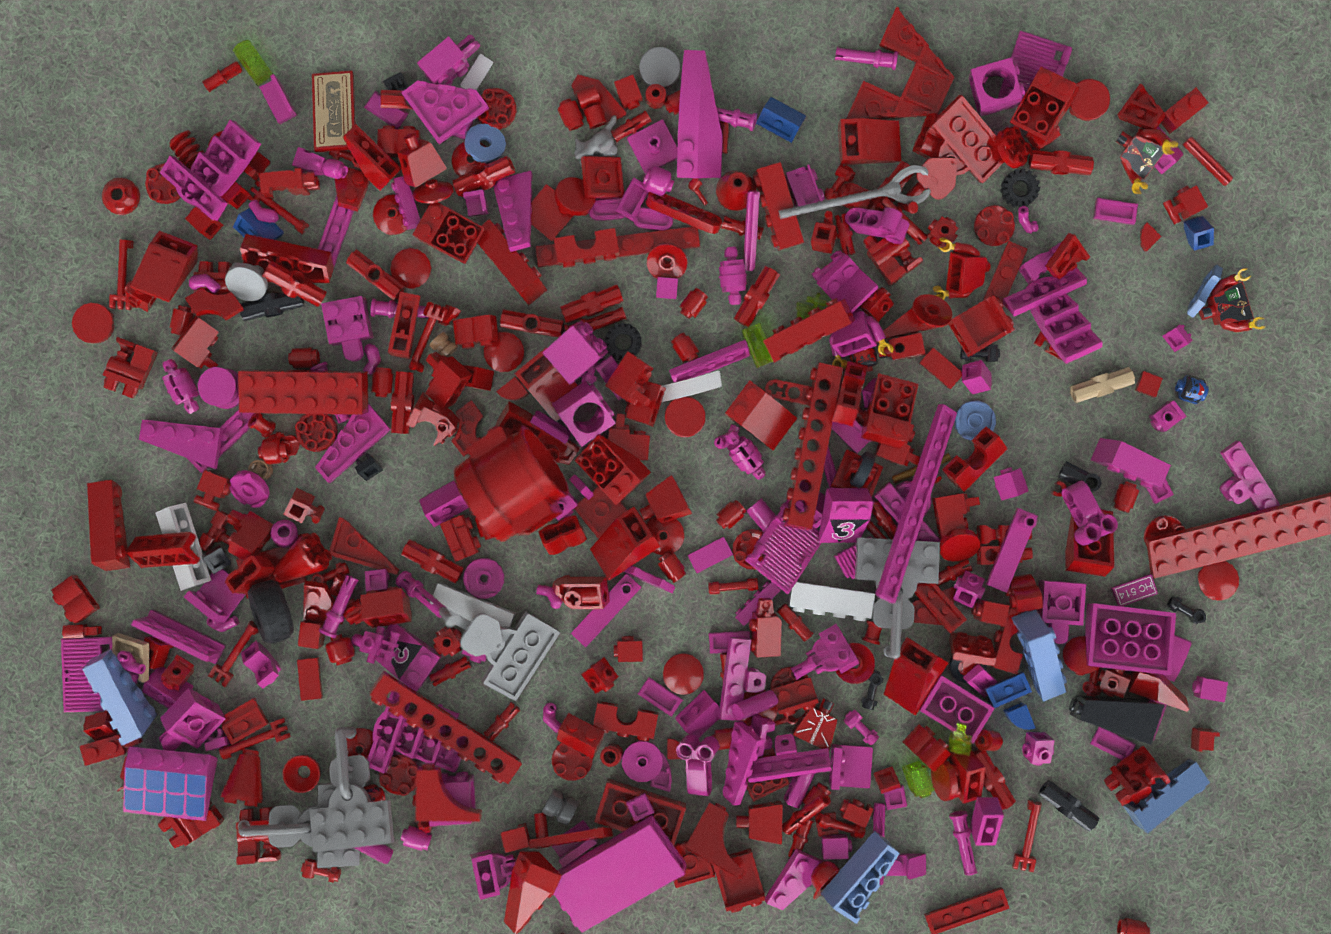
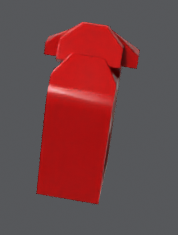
[552,575,610,609]

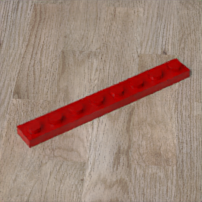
[536,227,700,267]

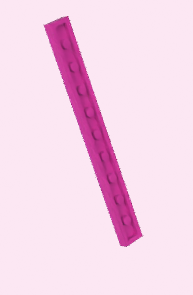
[875,404,957,603]

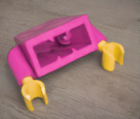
[829,308,893,369]

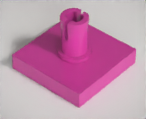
[627,119,678,174]

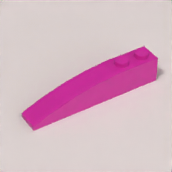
[677,50,723,178]

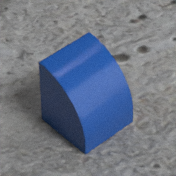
[1183,216,1214,251]
[1003,703,1036,730]

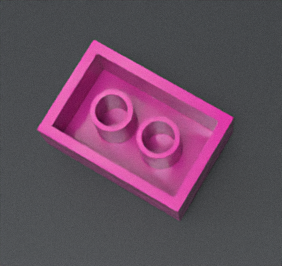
[919,675,995,744]

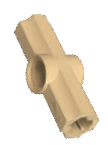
[1070,367,1135,403]

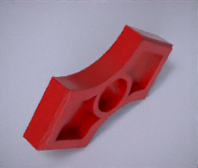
[185,287,244,321]
[451,400,484,457]

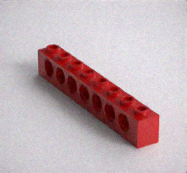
[782,362,843,531]
[369,671,522,784]

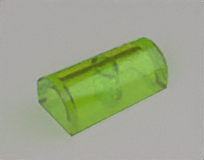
[233,40,273,86]
[741,323,774,369]

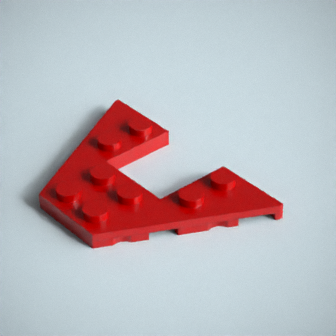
[846,7,954,119]

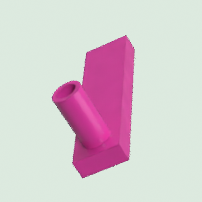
[986,508,1038,593]
[571,573,641,647]

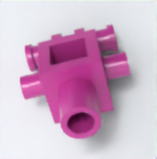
[352,626,401,667]

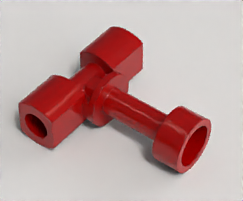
[198,510,230,551]

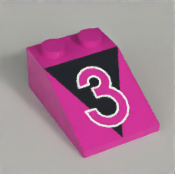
[818,488,873,543]
[376,624,443,692]

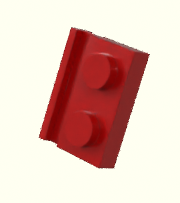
[221,698,269,745]

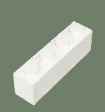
[156,503,211,591]
[430,582,516,627]
[788,582,875,621]

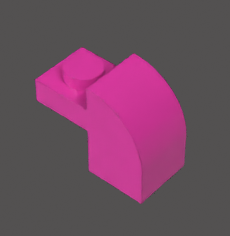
[241,640,281,689]

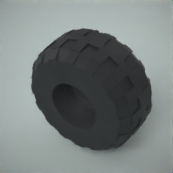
[248,580,294,644]

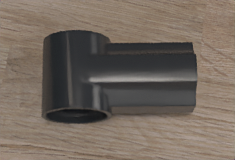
[1058,461,1102,492]

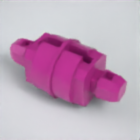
[719,247,747,305]
[162,359,199,414]
[725,430,765,480]

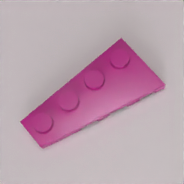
[493,170,533,252]
[315,403,391,483]
[139,419,223,469]
[723,721,764,806]

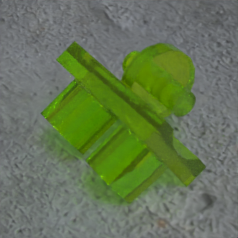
[795,292,827,319]

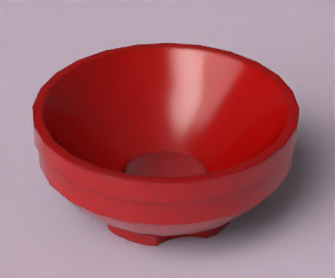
[102,178,140,215]
[282,755,321,793]

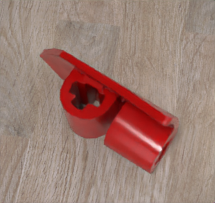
[571,74,626,129]

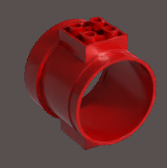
[454,425,569,542]

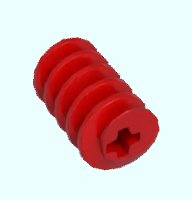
[169,130,205,170]

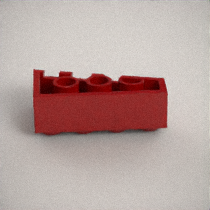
[753,162,804,251]
[477,219,547,306]
[240,234,334,283]
[763,298,855,363]
[87,480,131,571]

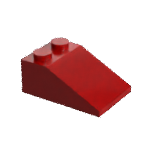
[724,380,797,451]
[1065,510,1114,577]

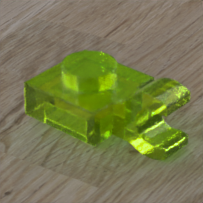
[949,723,972,756]

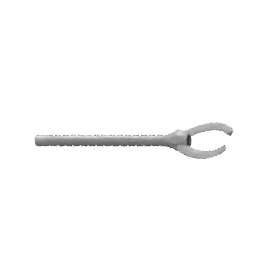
[779,165,931,219]

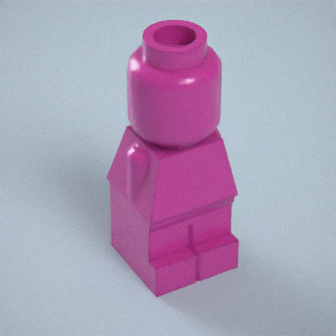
[292,147,348,179]
[1019,243,1060,285]

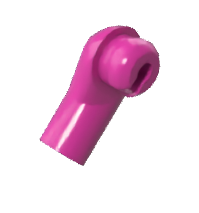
[536,584,563,609]

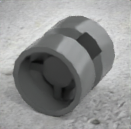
[542,788,580,826]

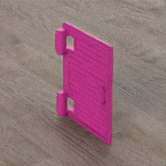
[997,30,1072,101]
[745,503,821,595]
[61,637,112,713]

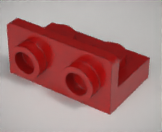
[771,676,819,716]

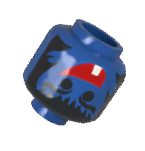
[1175,375,1209,404]

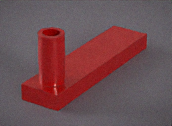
[529,813,613,849]

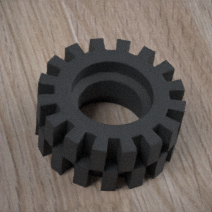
[1000,168,1040,208]
[605,323,642,361]

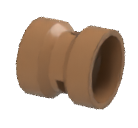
[429,332,458,358]
[248,460,273,480]

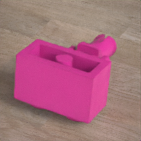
[791,624,859,680]
[470,850,516,900]

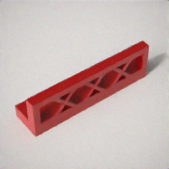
[125,531,200,568]

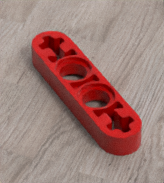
[646,192,722,234]
[765,379,839,409]

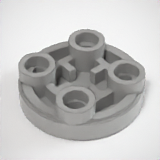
[639,47,680,88]
[225,262,268,301]

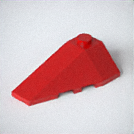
[495,401,580,465]
[504,851,562,934]

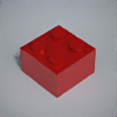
[360,587,412,628]

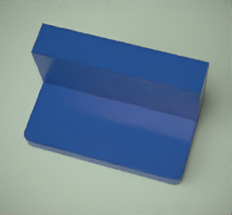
[756,97,806,143]
[233,208,284,240]
[984,672,1032,708]

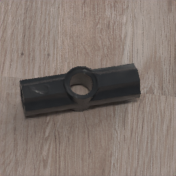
[240,293,305,321]
[1038,780,1100,832]

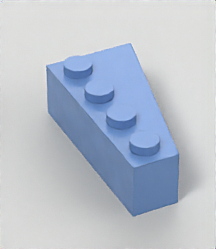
[1012,609,1067,701]
[83,649,157,745]
[1123,759,1210,833]
[820,831,900,924]

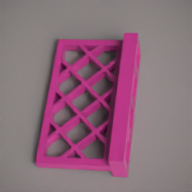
[131,609,226,664]

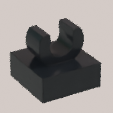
[383,72,409,91]
[355,453,383,481]
[202,545,231,574]

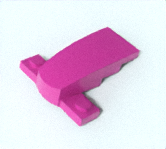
[160,120,261,221]
[1003,268,1103,364]
[368,691,468,773]

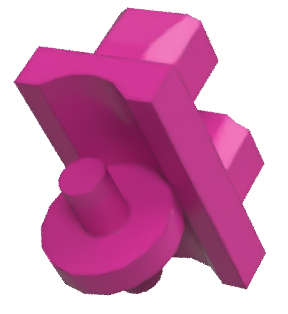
[749,714,775,757]

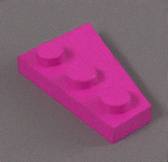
[765,849,824,910]

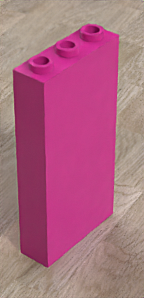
[553,815,686,932]

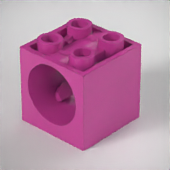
[968,57,1025,117]
[543,320,609,384]
[552,380,615,447]
[429,772,476,826]

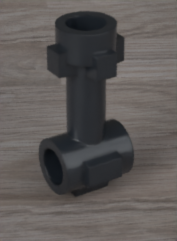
[960,345,1000,362]
[1167,596,1207,624]
[861,670,884,710]

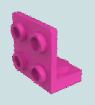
[817,254,878,313]
[184,569,246,623]
[829,744,873,790]

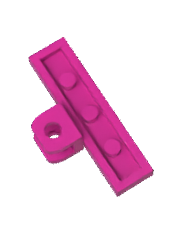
[1219,440,1280,511]
[718,637,766,720]
[748,734,832,783]

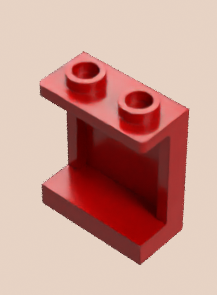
[948,295,1015,357]
[712,848,766,913]

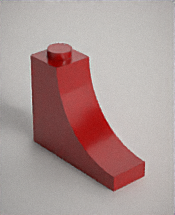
[416,763,482,822]
[685,803,745,880]

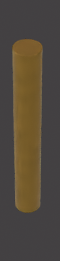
[891,453,951,484]

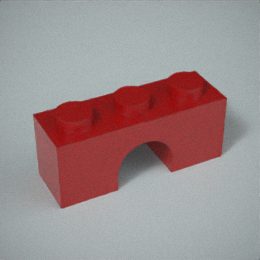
[185,181,251,240]
[554,228,620,268]
[833,361,868,427]
[942,427,1008,492]
[989,607,1024,674]
[593,700,658,741]

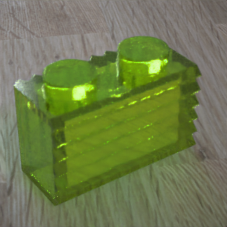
[902,761,935,798]

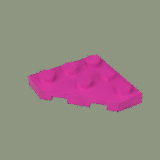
[401,80,489,145]

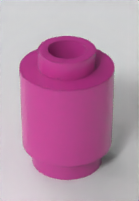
[400,825,432,851]

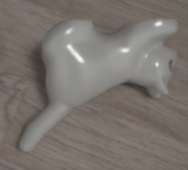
[574,115,618,166]

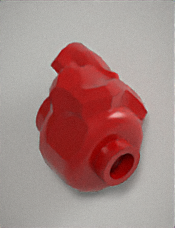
[258,432,300,465]

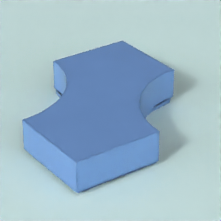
[1187,265,1223,318]

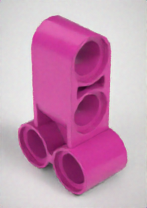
[845,208,910,244]
[1062,481,1118,545]
[676,734,720,796]

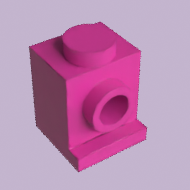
[1149,400,1187,432]

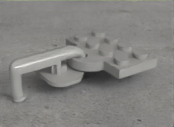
[855,538,940,659]
[439,607,560,701]
[309,727,394,852]
[238,783,360,868]

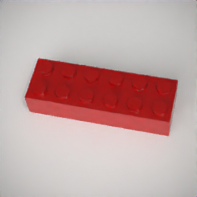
[238,369,368,415]

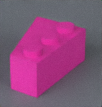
[1091,438,1171,489]

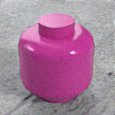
[642,166,674,196]
[271,519,299,548]

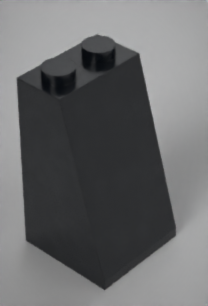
[1069,695,1165,745]

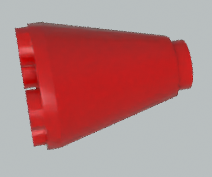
[716,170,756,211]
[272,532,332,583]
[220,749,263,807]

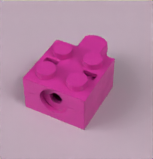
[417,35,480,86]
[321,296,374,362]
[1037,580,1086,644]
[159,688,226,751]

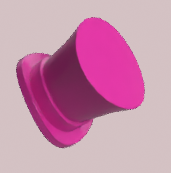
[198,367,239,409]

